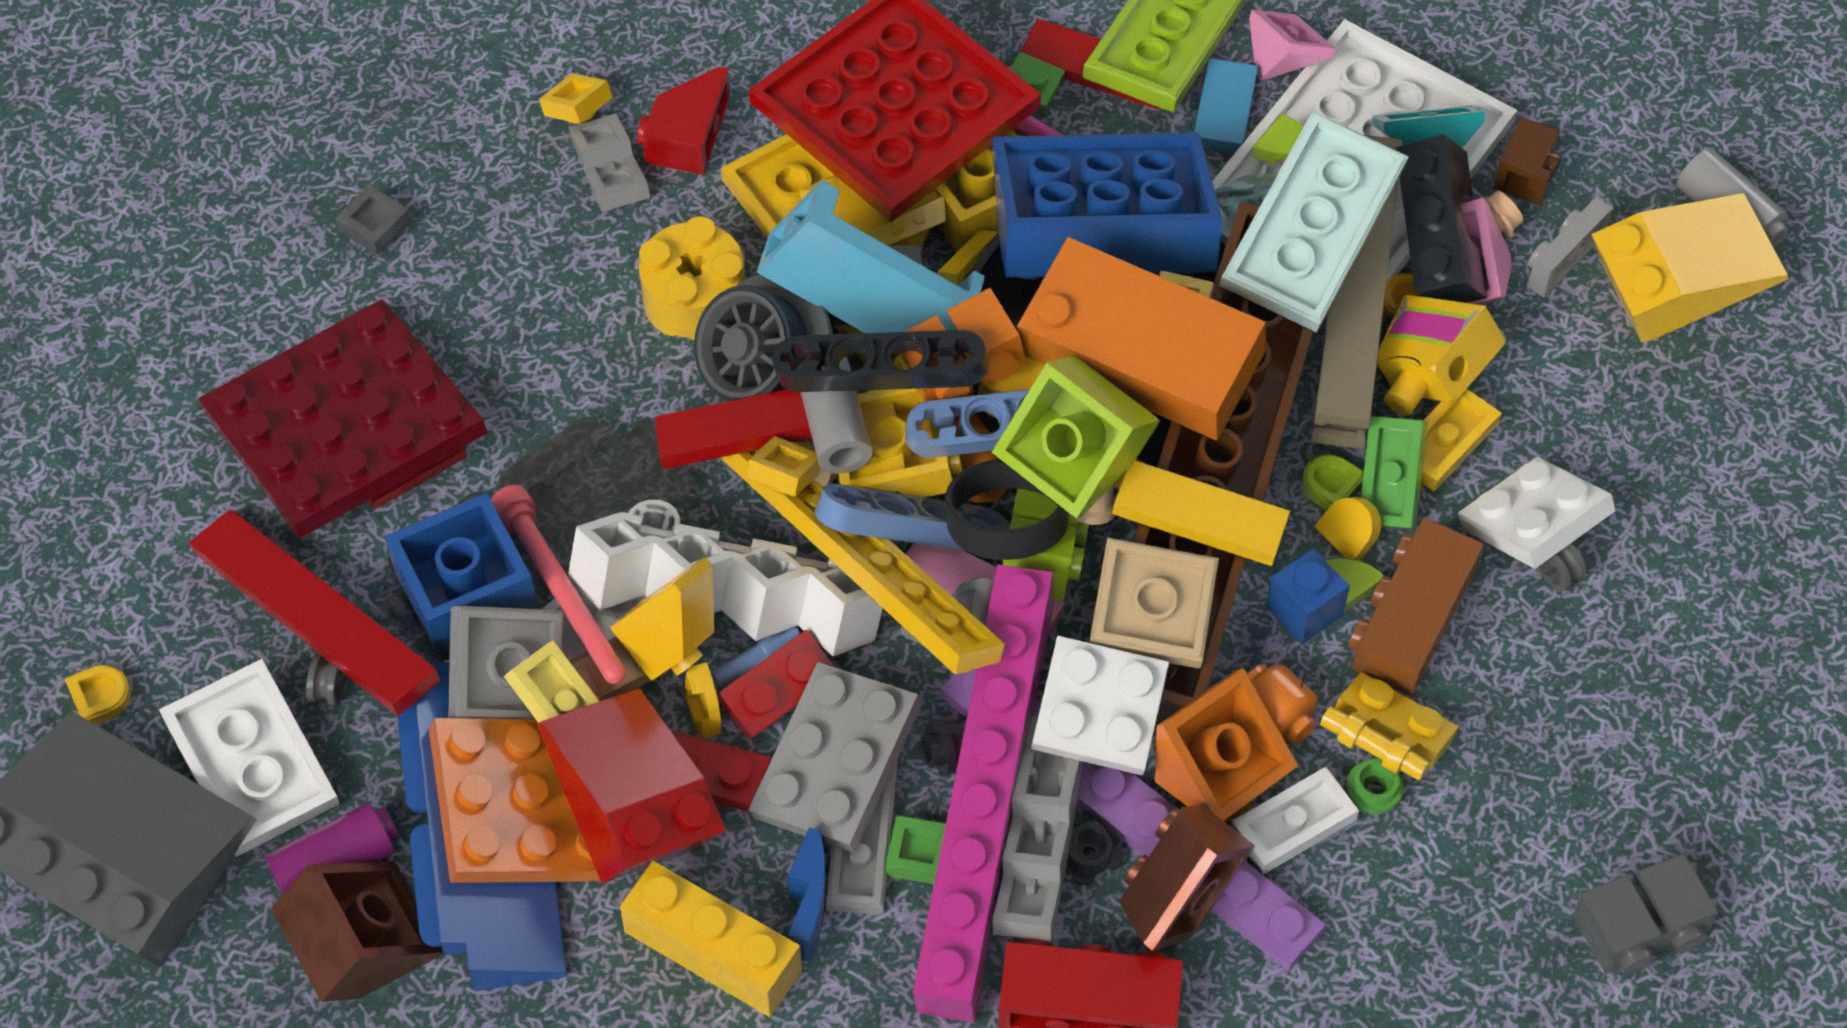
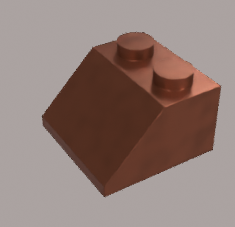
[1119,804,1255,951]
[271,861,444,1002]

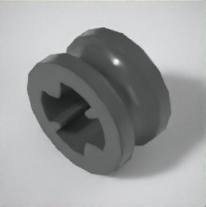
[1535,543,1587,592]
[306,654,347,707]

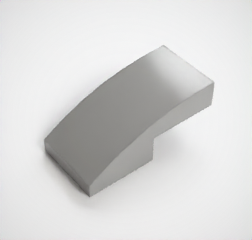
[568,113,650,212]

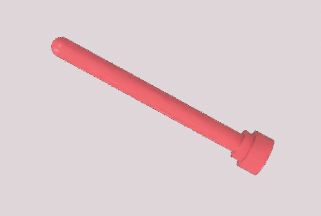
[491,485,626,684]

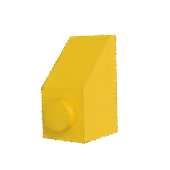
[610,556,714,681]

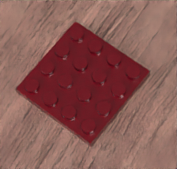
[198,299,488,539]

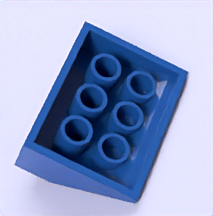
[992,132,1222,279]

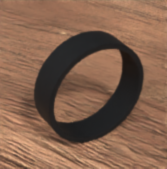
[945,459,1069,560]

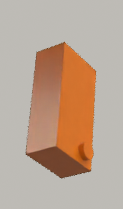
[1017,237,1266,441]

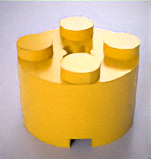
[639,217,745,340]

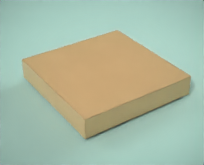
[1089,538,1219,669]

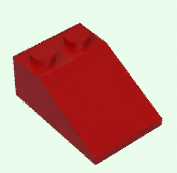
[537,688,726,884]

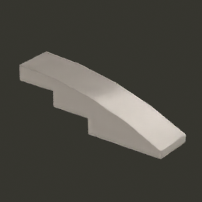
[993,716,1083,942]

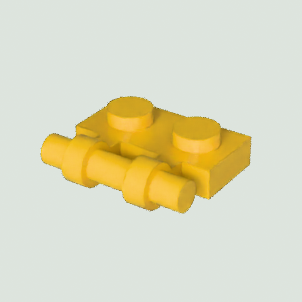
[1320,672,1459,781]

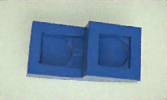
[787,827,826,963]

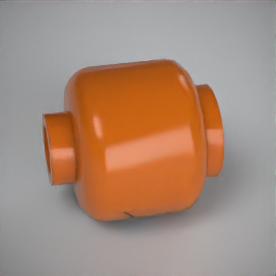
[1247,664,1318,746]

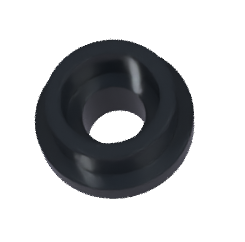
[920,719,963,776]

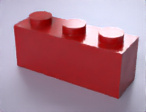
[998,939,1183,1028]

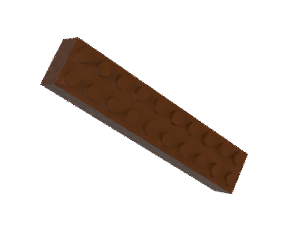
[1134,201,1313,724]

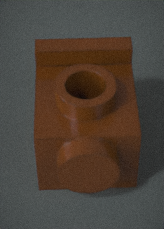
[1493,117,1562,206]

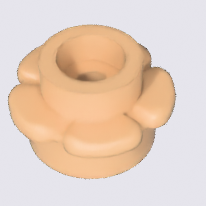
[1479,190,1523,238]

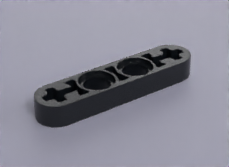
[772,330,989,392]

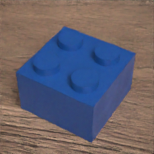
[384,493,538,655]

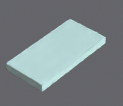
[1219,111,1408,333]

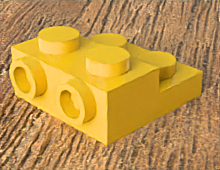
[838,389,963,497]

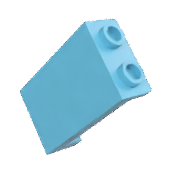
[757,180,985,333]

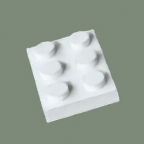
[159,659,339,857]

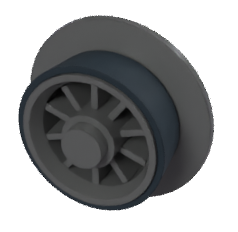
[694,274,832,401]

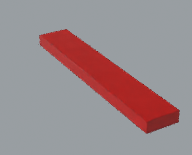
[189,509,440,717]

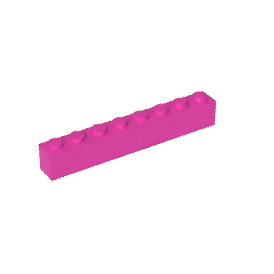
[913,564,1055,1023]

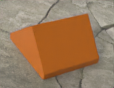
[1155,668,1298,821]

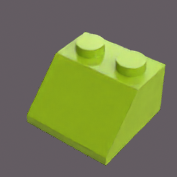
[992,355,1160,519]

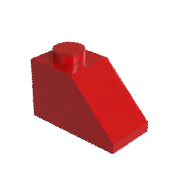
[637,67,731,175]

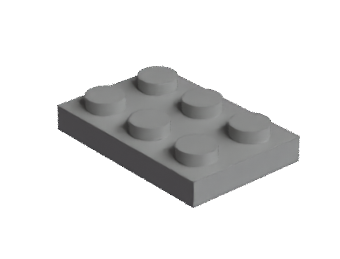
[748,662,923,853]

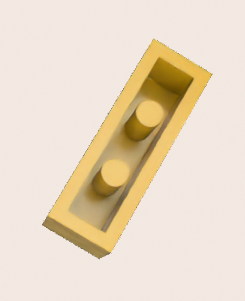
[620,861,802,1017]

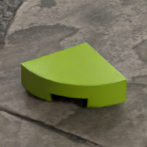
[1252,113,1304,164]
[1326,558,1383,613]

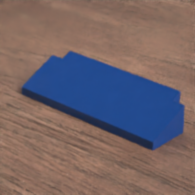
[397,661,568,991]

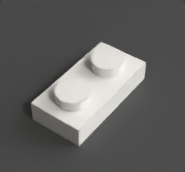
[1231,767,1359,875]

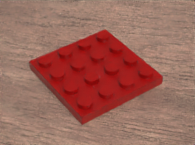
[749,0,1041,222]

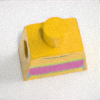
[1377,295,1506,416]

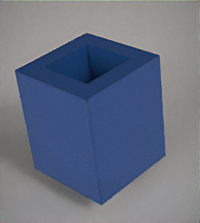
[1266,548,1350,645]

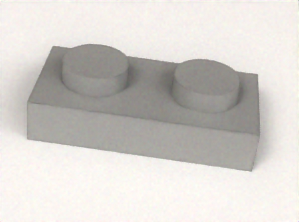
[1527,197,1613,298]

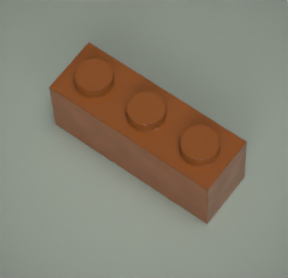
[1348,517,1484,697]

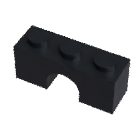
[1396,134,1487,303]

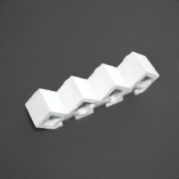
[568,512,882,656]

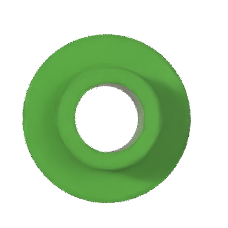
[1346,758,1404,814]

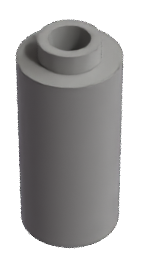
[1676,148,1788,248]
[797,356,873,474]

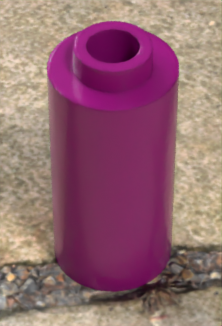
[264,803,399,895]

